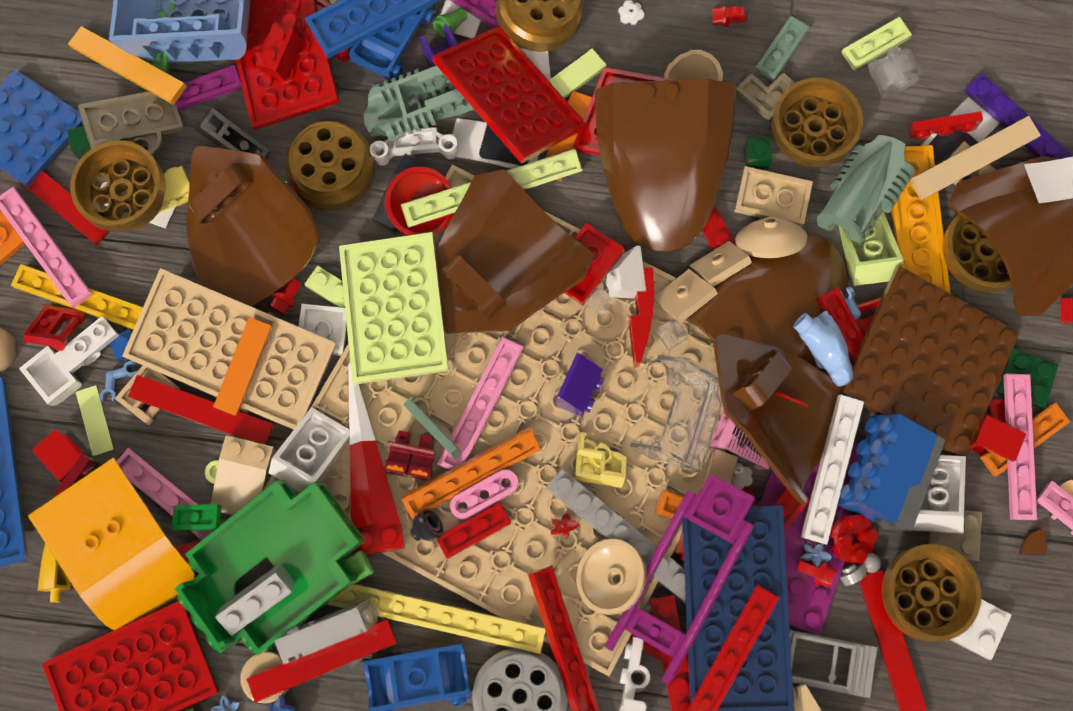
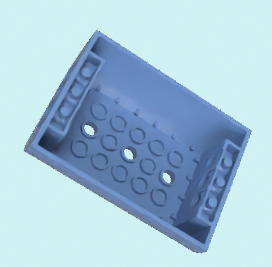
[109,0,251,63]

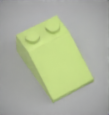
[839,212,903,286]

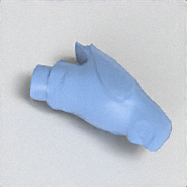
[793,311,854,387]

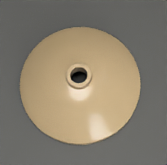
[735,217,807,258]
[576,539,646,615]

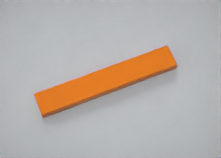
[400,427,542,519]

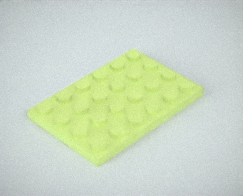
[339,232,449,384]

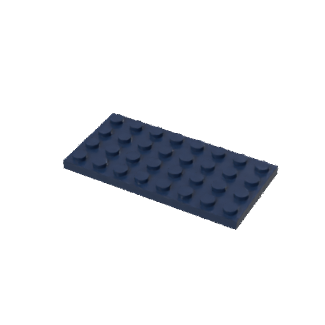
[682,505,794,711]

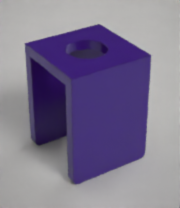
[420,24,458,68]

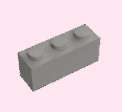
[215,563,295,636]

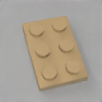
[734,166,813,227]

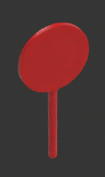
[773,391,809,407]

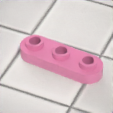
[450,470,518,519]

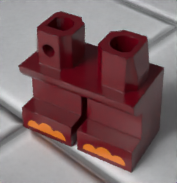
[384,430,436,481]

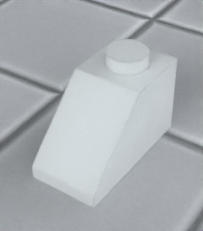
[606,246,646,298]

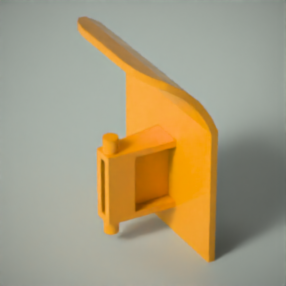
[28,458,194,630]

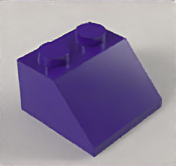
[556,352,605,418]

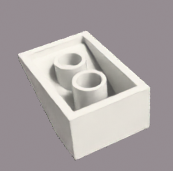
[269,407,350,492]
[913,455,966,534]

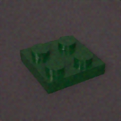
[997,348,1058,410]

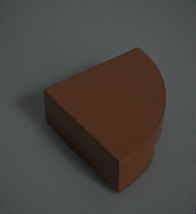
[1019,530,1047,555]

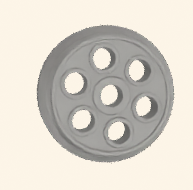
[472,648,568,711]

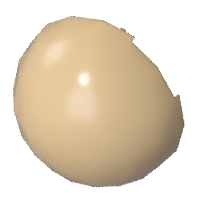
[664,50,723,81]

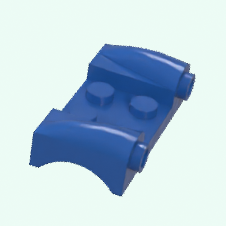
[349,4,436,81]
[363,644,471,711]

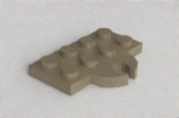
[78,91,183,156]

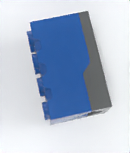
[837,414,945,531]

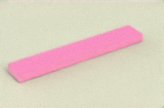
[0,187,93,308]
[437,336,524,470]
[1004,374,1037,520]
[117,448,222,540]

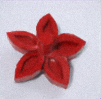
[550,513,579,538]

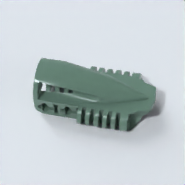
[364,66,473,142]
[817,135,915,244]

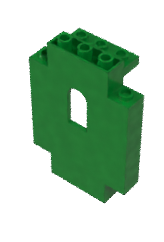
[174,480,366,656]

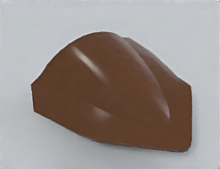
[186,146,321,307]
[948,156,1073,316]
[435,169,595,334]
[714,334,860,506]

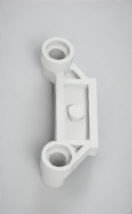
[370,127,458,166]

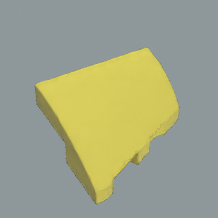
[574,432,627,488]

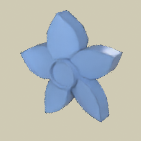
[801,544,832,567]
[210,695,240,711]

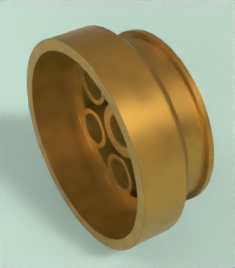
[495,0,583,52]
[772,78,863,167]
[285,121,375,211]
[70,140,166,232]
[942,214,1012,292]
[882,544,981,642]

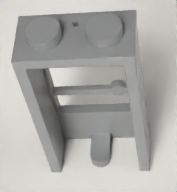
[274,598,379,664]
[789,630,877,698]

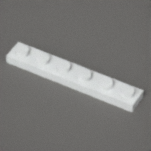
[801,395,864,544]

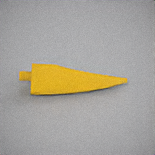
[38,543,71,603]

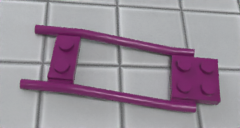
[604,474,755,685]

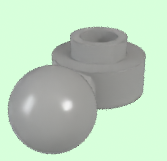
[839,553,881,586]

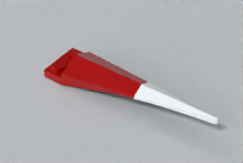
[349,362,405,556]

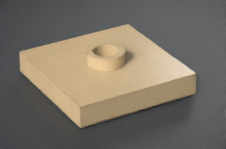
[690,241,752,287]
[654,269,718,323]

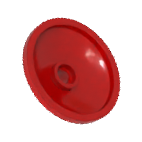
[385,167,454,236]

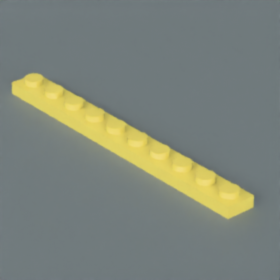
[327,584,546,654]

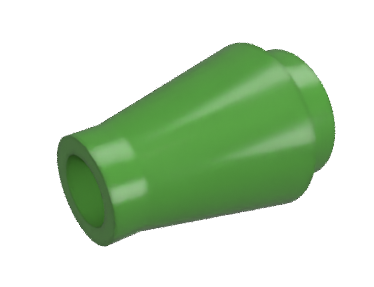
[433,8,467,37]

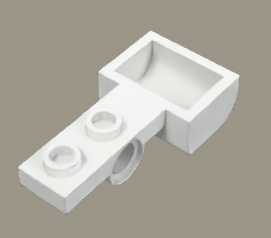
[19,316,119,406]
[619,637,650,711]

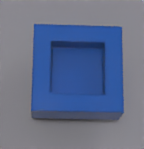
[110,329,132,362]

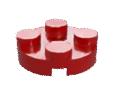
[831,514,878,564]

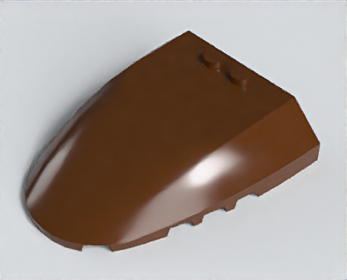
[595,79,736,252]
[685,232,848,365]

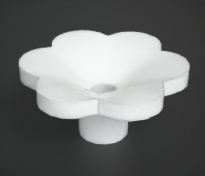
[731,463,753,490]

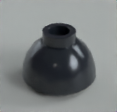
[410,508,443,541]

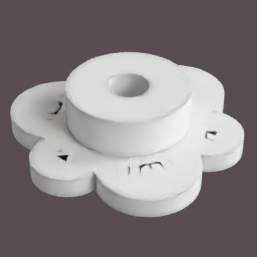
[619,0,644,25]

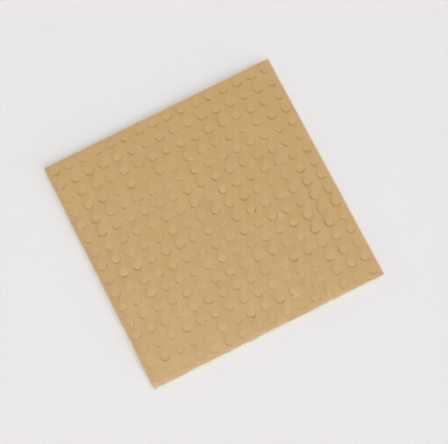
[264,165,726,677]

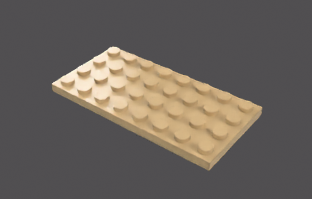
[122,268,337,430]

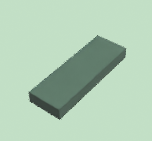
[754,16,810,82]
[403,399,462,460]

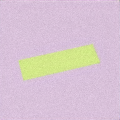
[76,385,113,456]

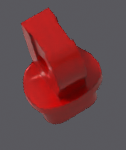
[713,4,748,27]
[269,278,301,316]
[797,560,836,588]

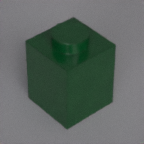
[67,126,91,159]
[743,137,772,169]

